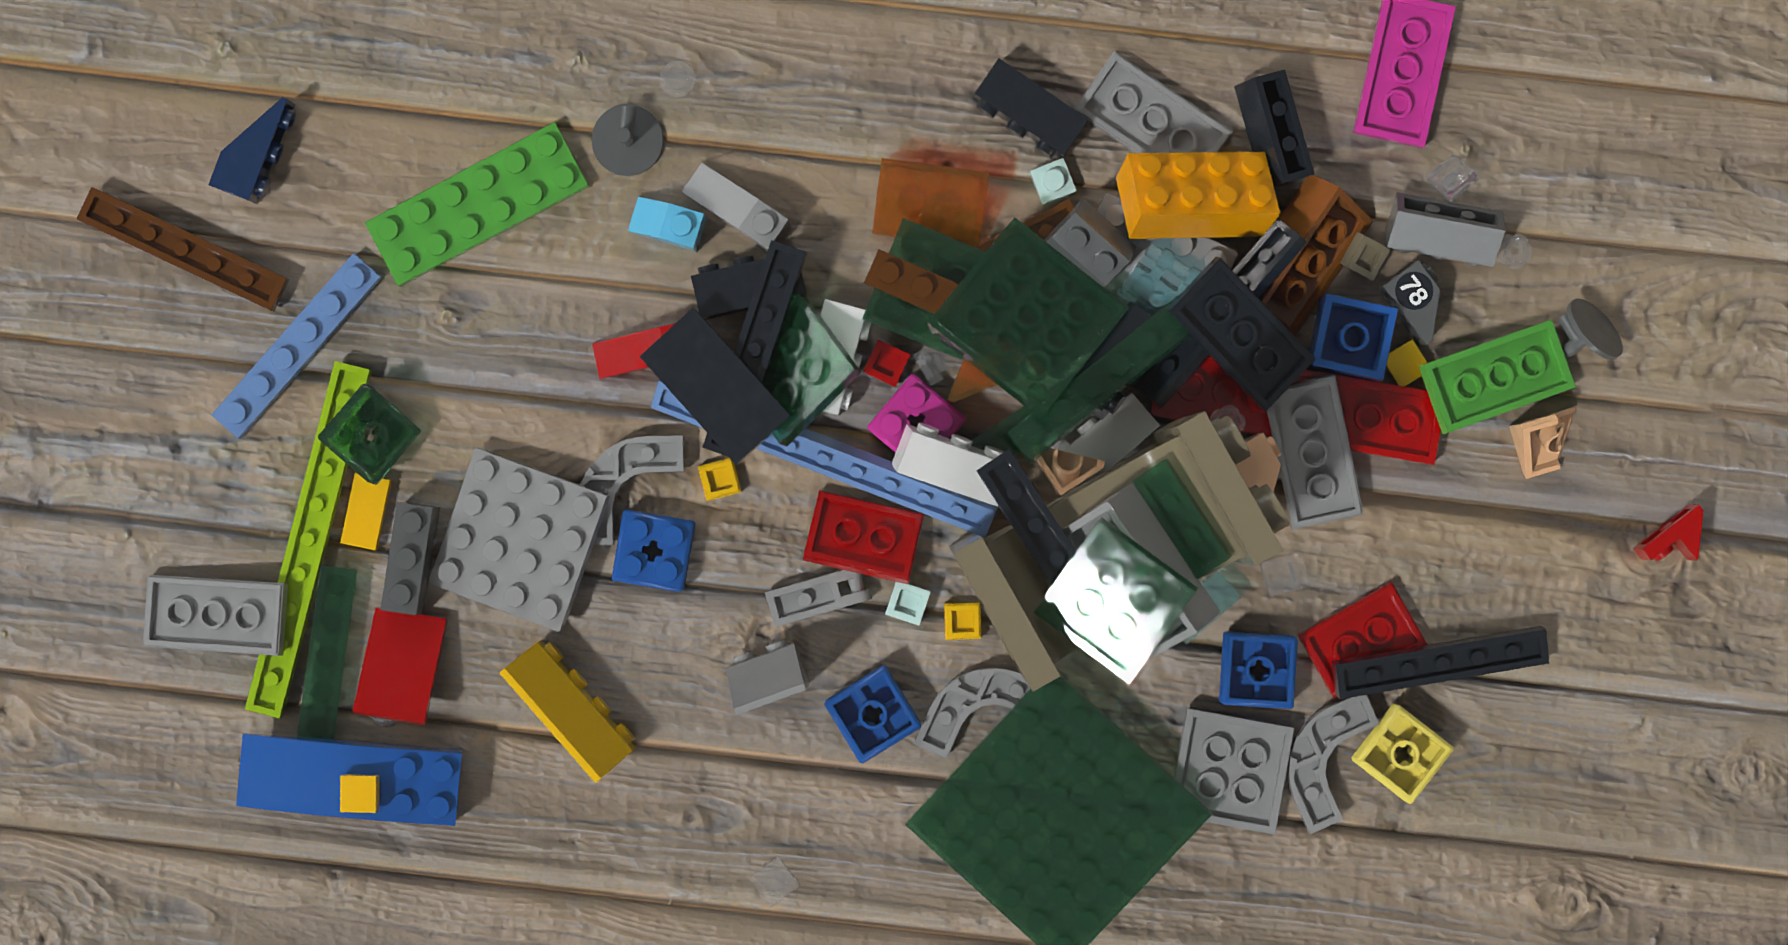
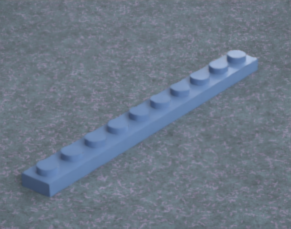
[651,379,997,537]

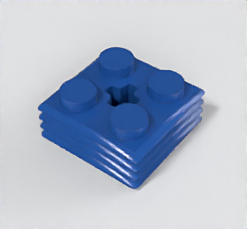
[612,510,695,592]
[1219,631,1298,709]
[824,665,921,763]

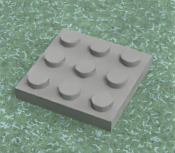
[1167,708,1294,834]

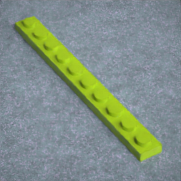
[245,361,372,719]

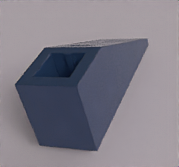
[208,97,296,204]

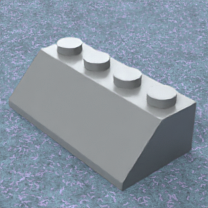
[1062,483,1221,661]

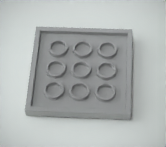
[428,448,610,632]

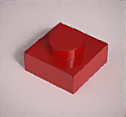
[863,339,911,388]

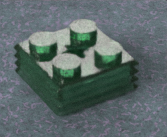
[318,384,421,485]

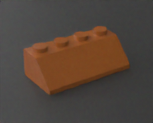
[1259,175,1373,336]

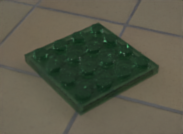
[925,217,1129,419]

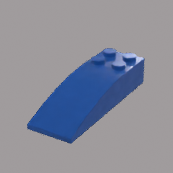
[236,733,462,826]

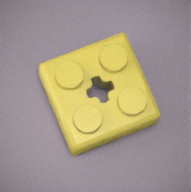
[1351,704,1454,804]

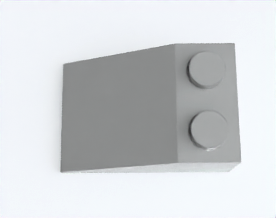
[726,639,810,715]

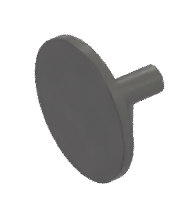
[591,104,663,176]
[1558,298,1623,360]

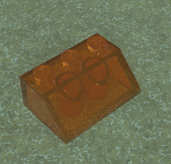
[872,158,990,248]

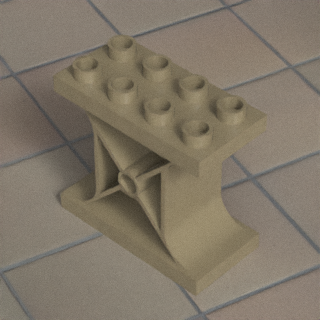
[949,411,1290,692]

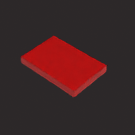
[803,490,924,585]
[1297,582,1428,698]
[352,607,448,725]

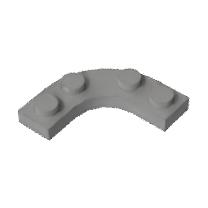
[580,435,685,545]
[914,667,1056,759]
[1287,695,1379,834]

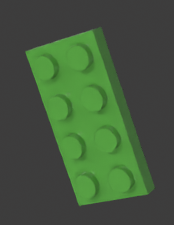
[1418,319,1576,434]

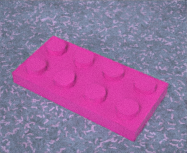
[1352,0,1456,149]

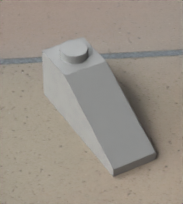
[682,163,790,251]

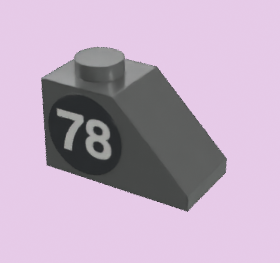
[1378,260,1440,346]

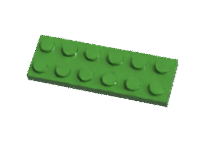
[365,122,590,287]

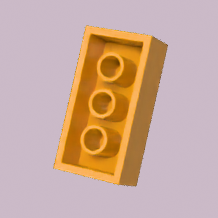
[1116,152,1280,239]

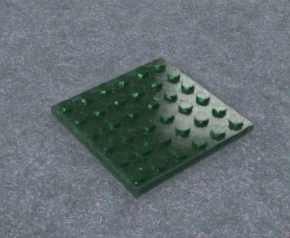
[905,673,1212,945]

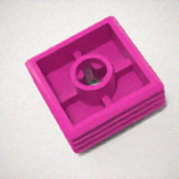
[867,374,966,453]

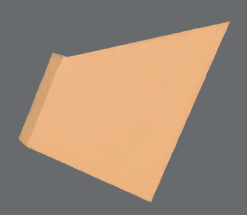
[1509,406,1577,479]
[1031,444,1105,496]

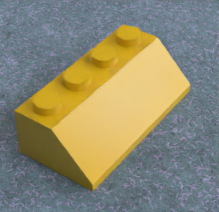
[499,640,636,783]

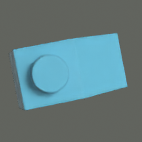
[628,197,707,252]

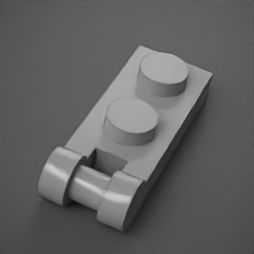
[765,570,872,627]

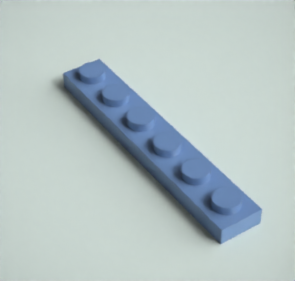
[211,253,383,439]

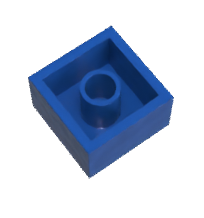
[1308,294,1398,382]

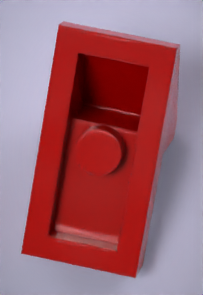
[1632,504,1704,561]

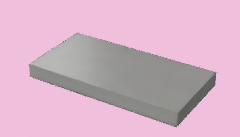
[1074,51,1233,153]
[1267,374,1363,530]
[143,575,288,656]

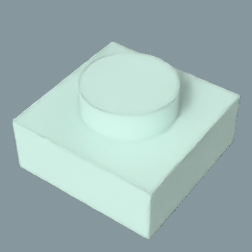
[1029,158,1076,206]
[885,582,931,626]

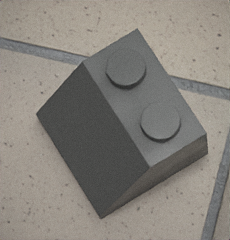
[1035,199,1137,298]

